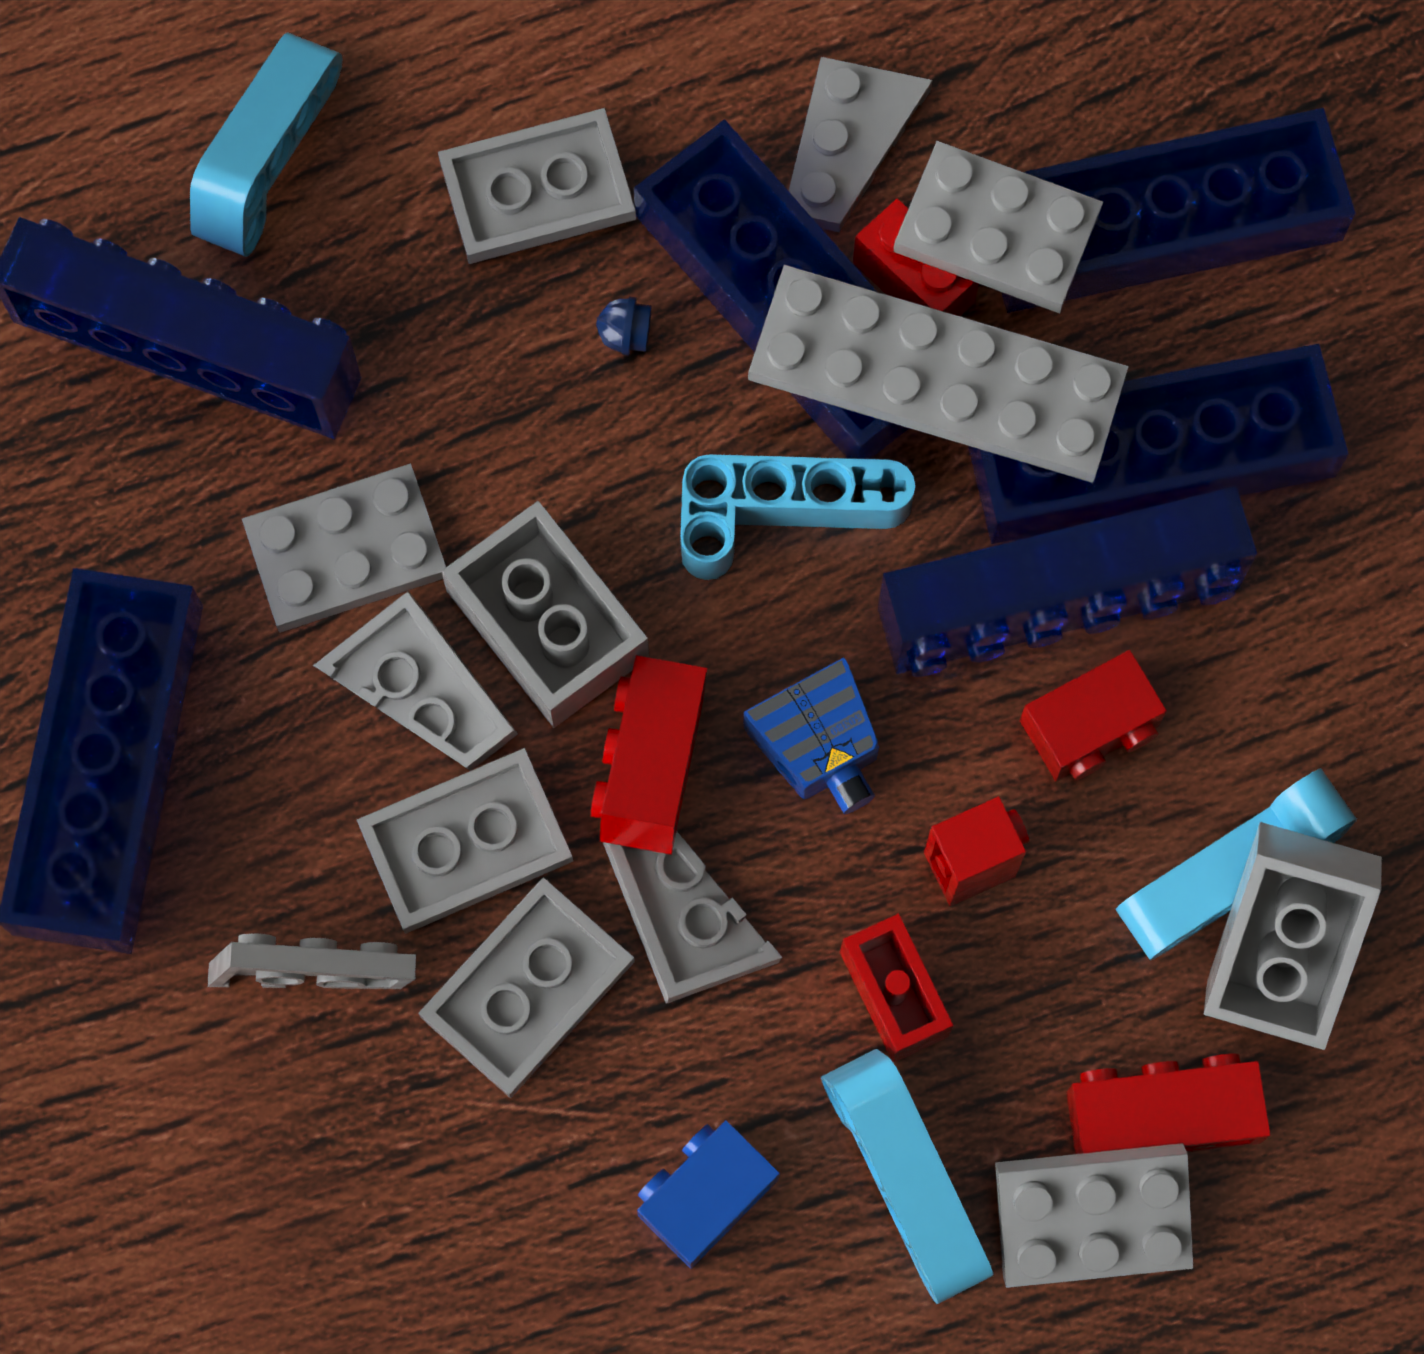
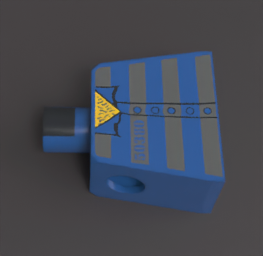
[743,657,879,814]

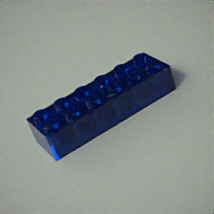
[1001,108,1355,313]
[634,119,909,459]
[0,217,361,440]
[968,344,1349,544]
[878,486,1257,677]
[0,568,203,954]

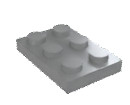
[438,108,636,264]
[893,141,1103,314]
[242,463,446,633]
[357,748,573,934]
[418,877,635,1099]
[995,1143,1193,1288]

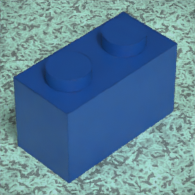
[637,1120,780,1269]

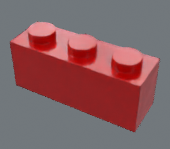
[591,655,707,855]
[1066,1053,1271,1154]

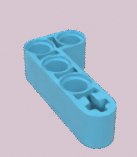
[190,32,343,257]
[680,454,915,580]
[1115,768,1357,961]
[821,1049,993,1304]

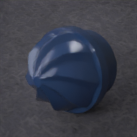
[596,297,652,356]

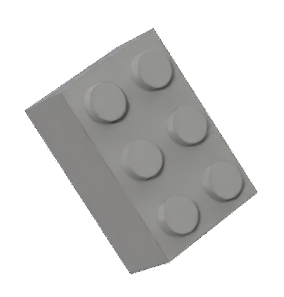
[441,501,649,728]
[1203,822,1382,1050]

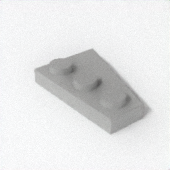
[783,57,933,232]
[313,591,518,771]
[603,832,782,1004]
[208,934,416,989]

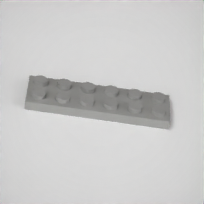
[748,265,1128,483]

